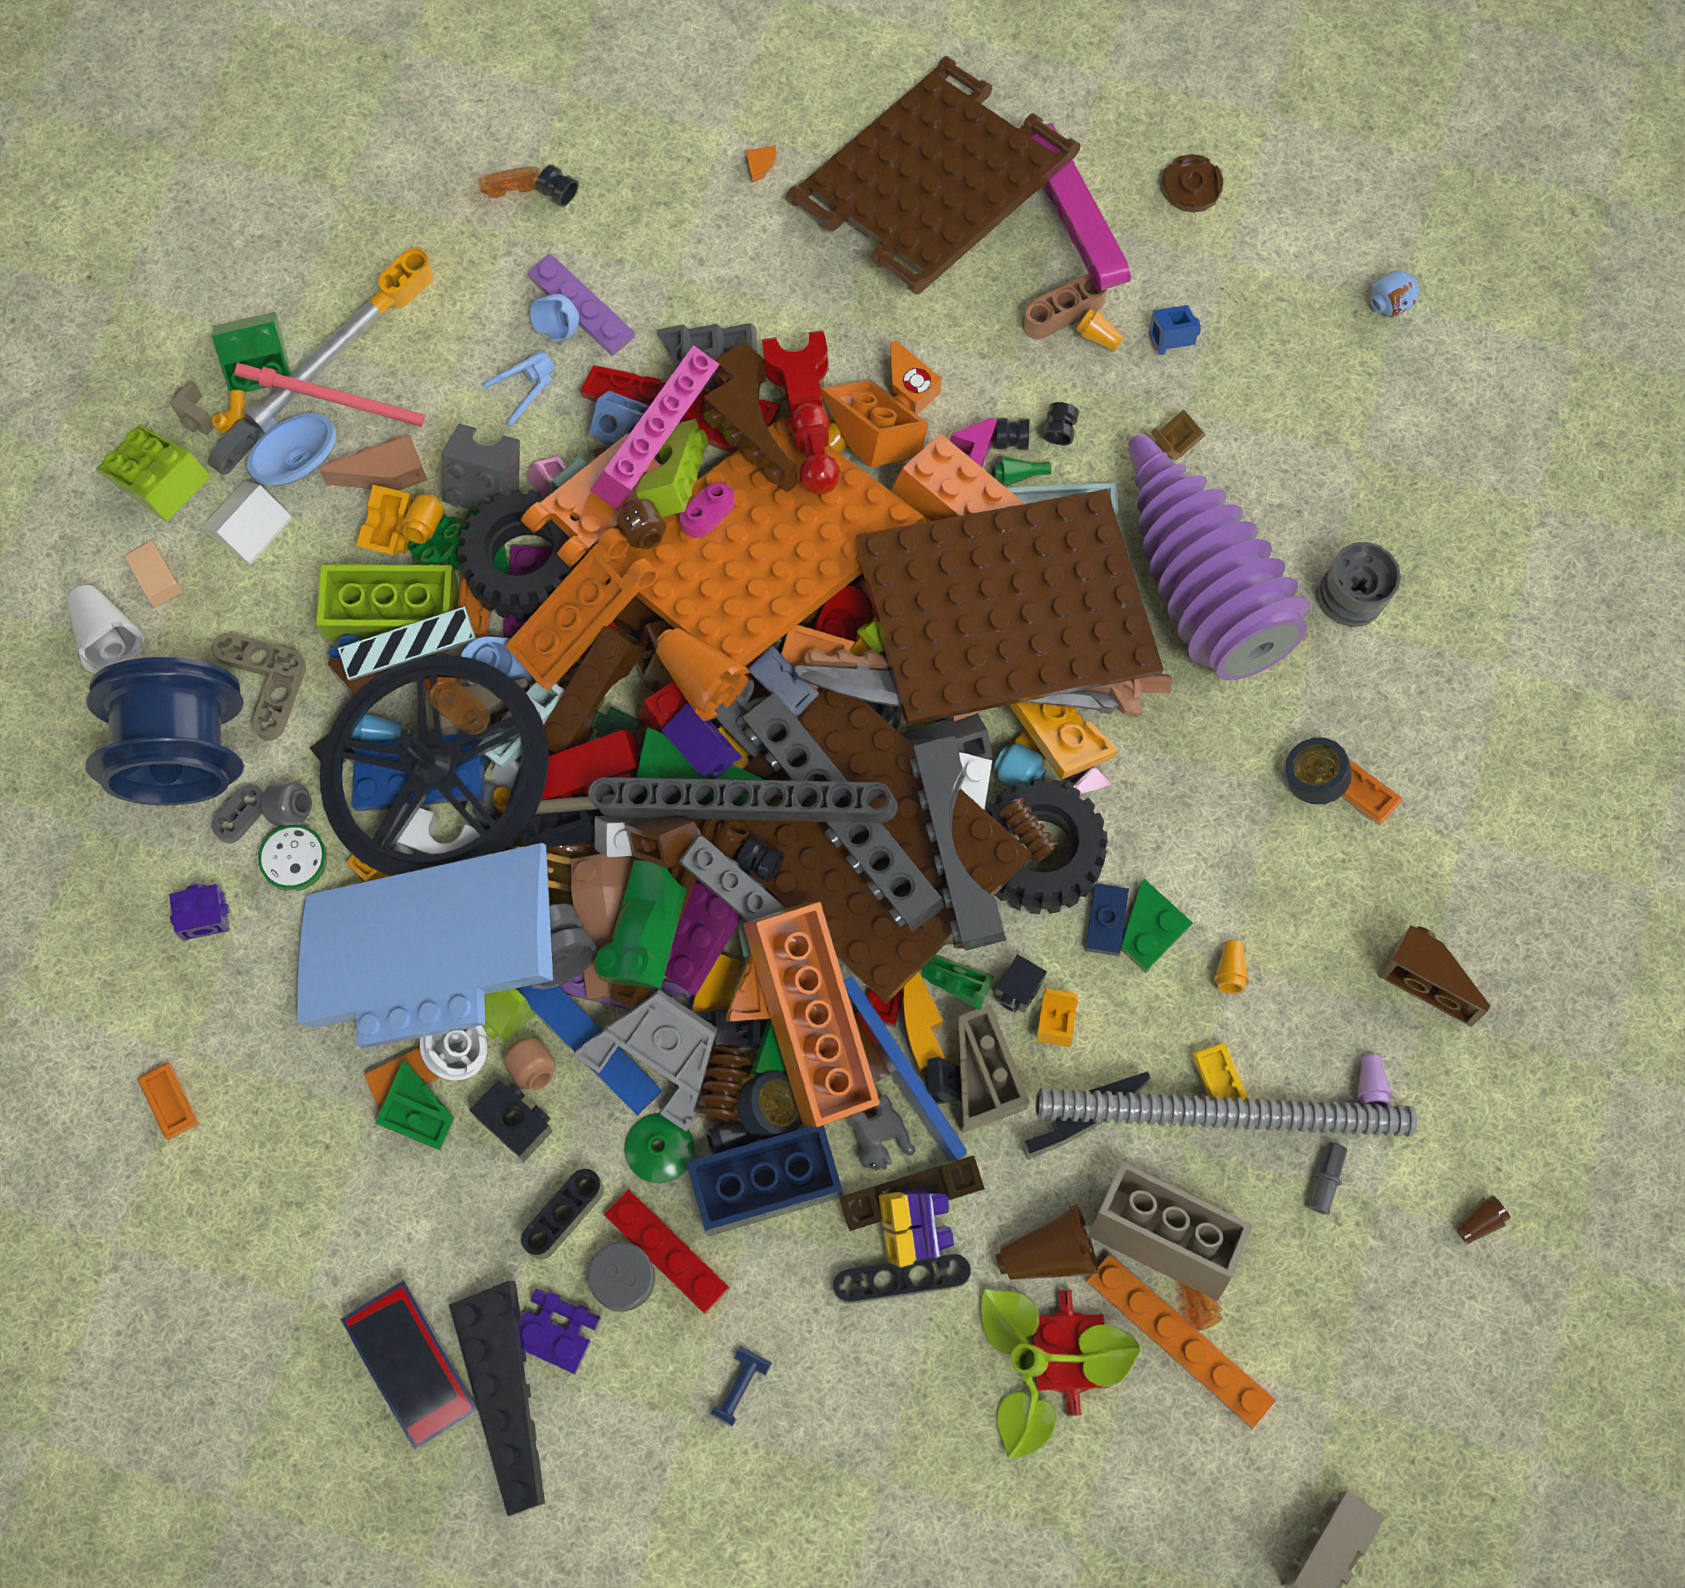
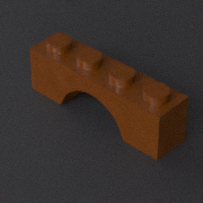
[544,626,645,754]

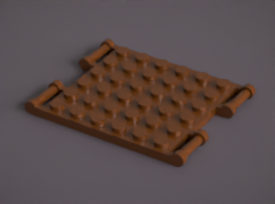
[786,56,1080,295]

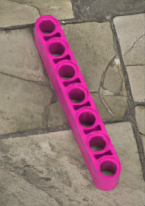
[1032,123,1131,291]

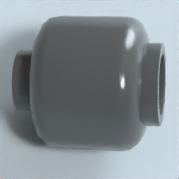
[261,782,312,826]

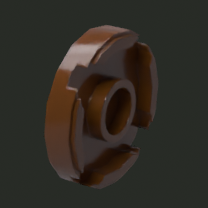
[1161,154,1224,213]

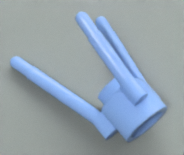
[483,350,555,426]

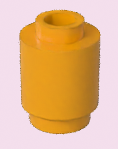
[402,494,445,544]

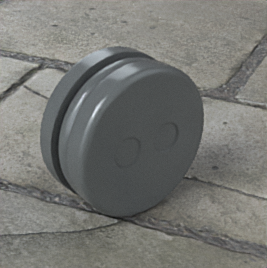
[587,1242,655,1312]

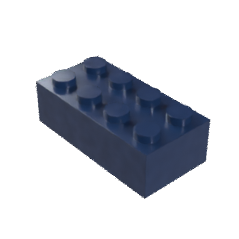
[686,1125,843,1237]

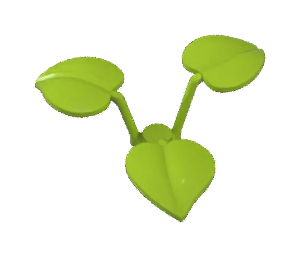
[981,1289,1141,1458]

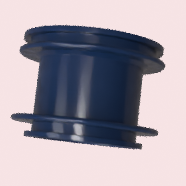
[85,657,244,806]

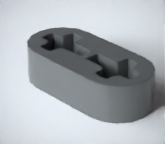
[208,419,260,475]
[211,785,263,843]

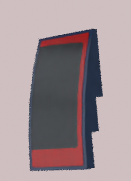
[341,1279,478,1449]

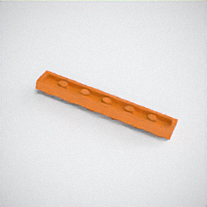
[1086,1254,1276,1429]

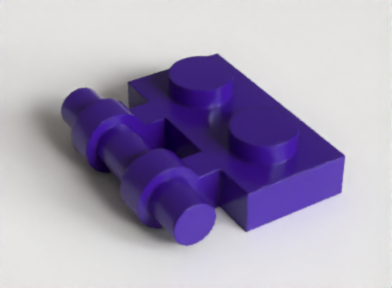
[519,1288,601,1375]

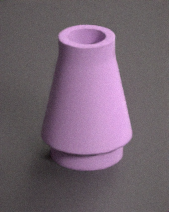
[1357,1055,1392,1108]

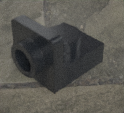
[925,1057,961,1105]

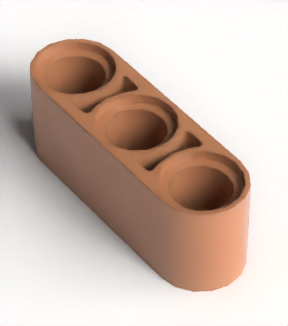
[1024,273,1107,339]

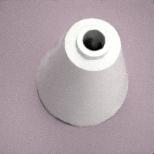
[67,585,144,674]

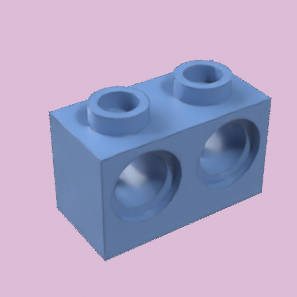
[589,391,649,445]

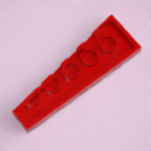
[580,365,780,454]

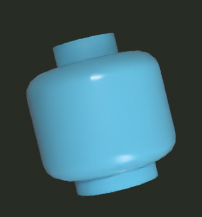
[994,743,1047,788]

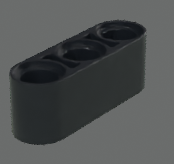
[521,1169,604,1260]

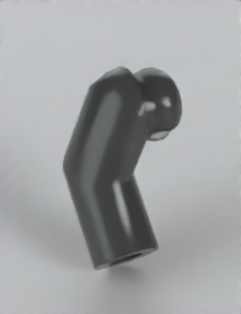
[473,783,501,830]

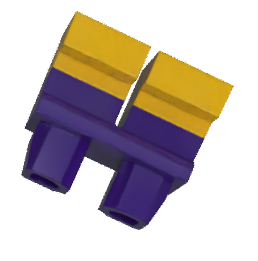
[879,1189,954,1267]

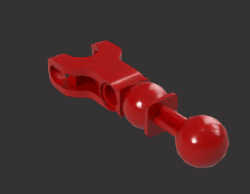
[762,330,841,495]

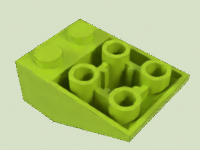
[96,424,211,522]

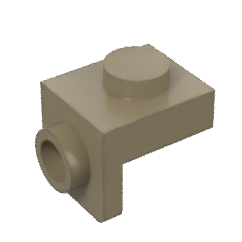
[170,380,214,436]

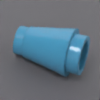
[352,713,402,743]

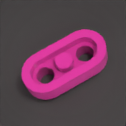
[680,483,735,538]

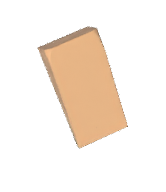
[124,540,183,608]

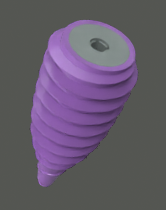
[1128,434,1310,680]

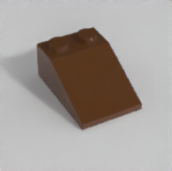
[1379,925,1491,1027]

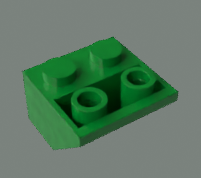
[211,312,291,392]

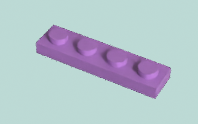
[527,253,635,357]

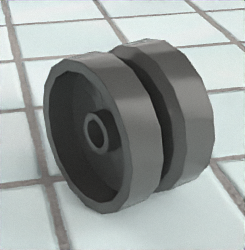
[531,904,598,990]

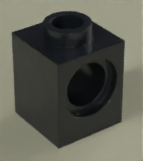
[995,954,1047,1013]

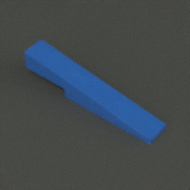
[516,985,662,1116]

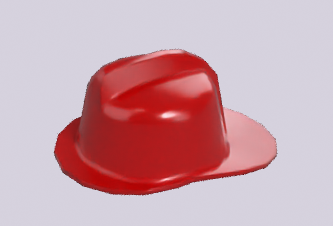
[811,585,871,647]

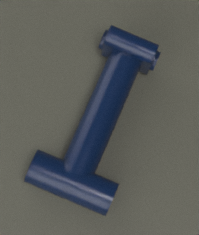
[710,1346,772,1427]

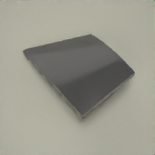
[657,323,757,388]

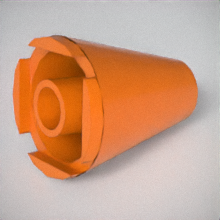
[656,628,750,721]

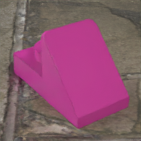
[950,418,997,468]

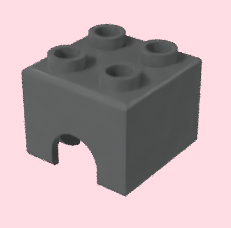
[441,424,520,511]

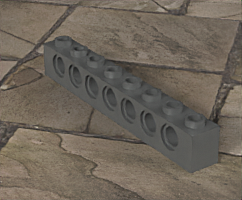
[743,692,945,932]

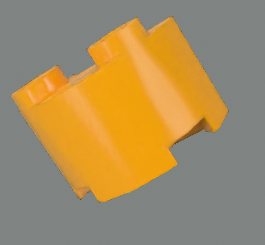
[356,485,412,555]

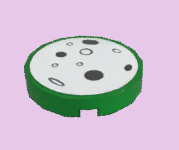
[258,825,327,891]

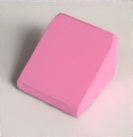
[527,456,567,498]
[1065,766,1111,794]

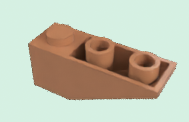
[319,435,427,491]

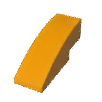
[903,972,945,1076]

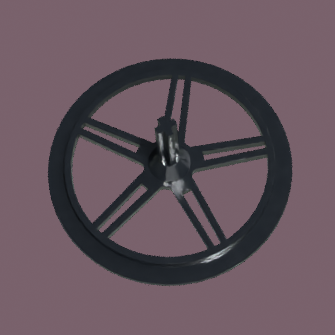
[320,655,550,876]

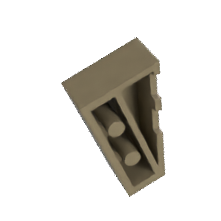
[957,1004,1030,1133]
[1282,1490,1385,1588]

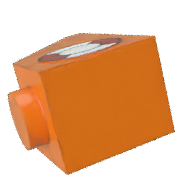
[890,340,942,415]

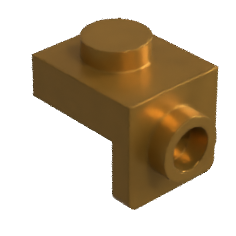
[1151,409,1206,460]

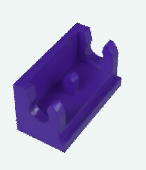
[662,704,742,779]

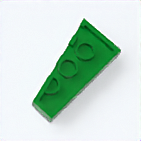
[637,727,772,806]

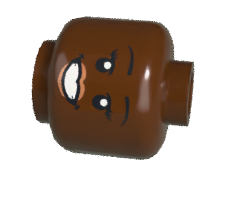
[617,499,666,549]

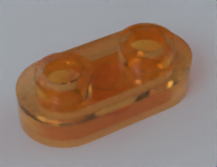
[478,166,540,198]
[429,679,490,735]

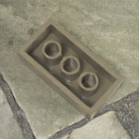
[1087,1161,1253,1301]

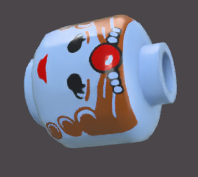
[1370,270,1419,318]

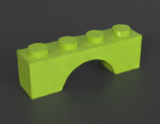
[636,419,708,517]

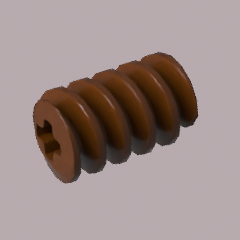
[695,1046,753,1123]

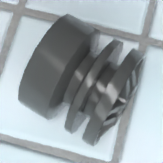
[1318,542,1401,627]

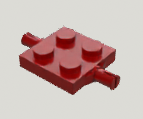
[1032,1290,1110,1416]

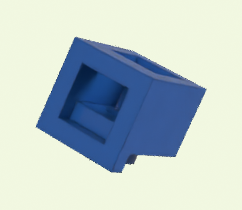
[1148,305,1201,355]

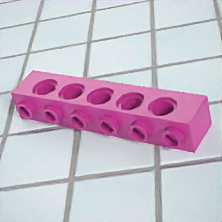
[590,345,719,510]

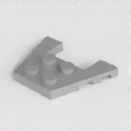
[573,990,717,1131]

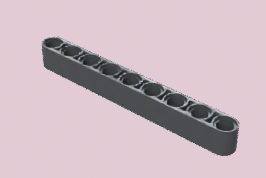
[588,778,898,823]

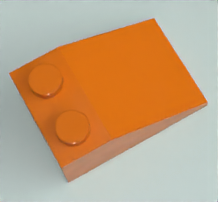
[820,379,928,467]

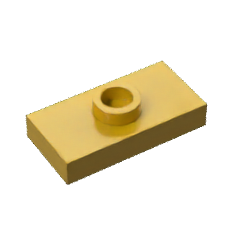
[1191,1042,1248,1101]

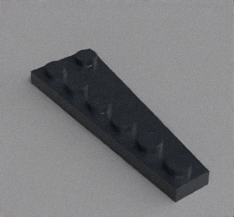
[449,1281,545,1517]

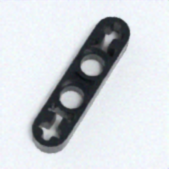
[833,1254,971,1304]

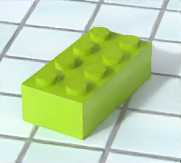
[316,565,458,640]

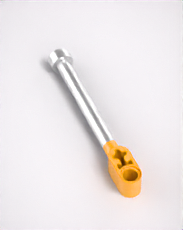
[242,248,433,435]

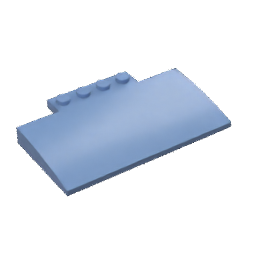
[298,843,553,1048]

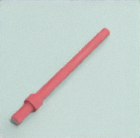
[235,363,425,427]

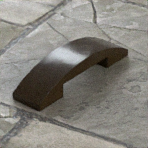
[839,1155,985,1231]

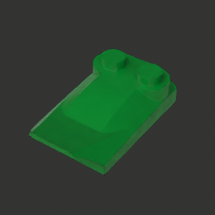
[594,861,686,989]

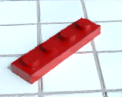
[604,1189,730,1314]

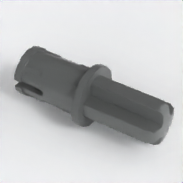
[1308,1143,1347,1215]

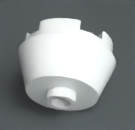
[420,1026,487,1080]

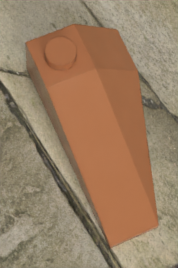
[571,854,645,1001]

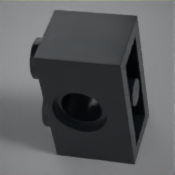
[469,1079,553,1162]

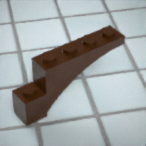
[704,341,796,493]

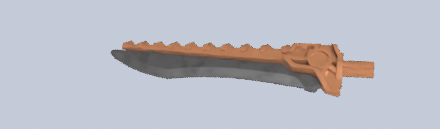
[793,648,1172,717]

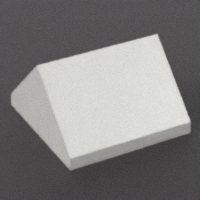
[201,481,292,565]

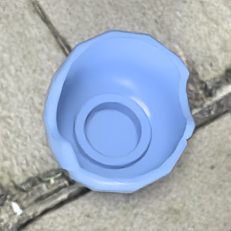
[530,294,579,342]

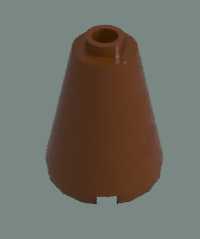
[996,1204,1098,1280]

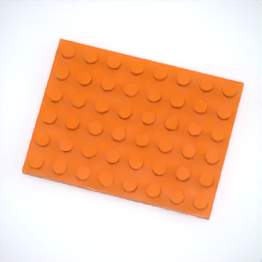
[609,416,924,666]

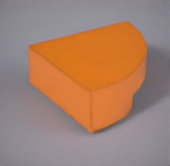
[746,145,777,182]

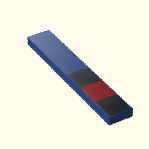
[844,976,967,1162]

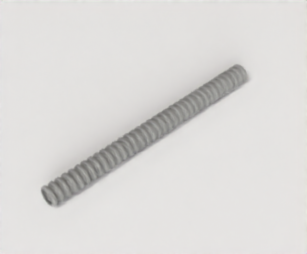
[1036,1088,1417,1137]

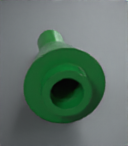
[991,456,1051,487]

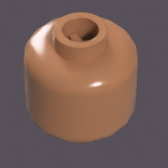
[504,1038,556,1090]

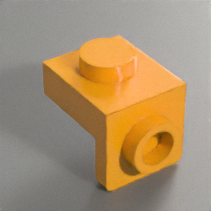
[1036,989,1078,1047]

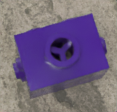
[169,884,230,941]

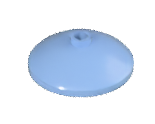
[247,413,336,486]

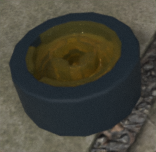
[1285,738,1352,804]
[737,1070,802,1140]

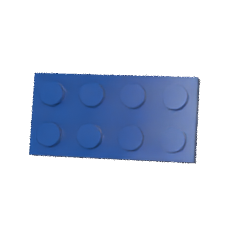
[352,732,484,812]

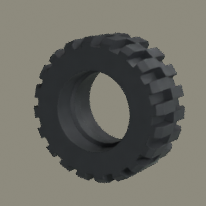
[457,489,586,621]
[985,778,1108,914]

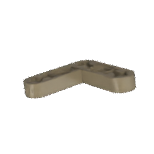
[212,633,306,741]

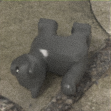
[846,1095,915,1170]

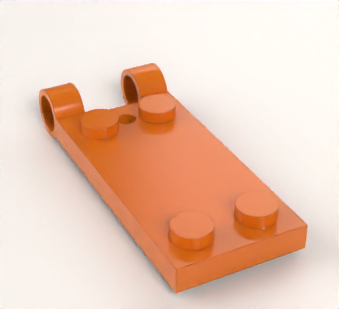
[521,433,662,567]
[505,528,658,691]

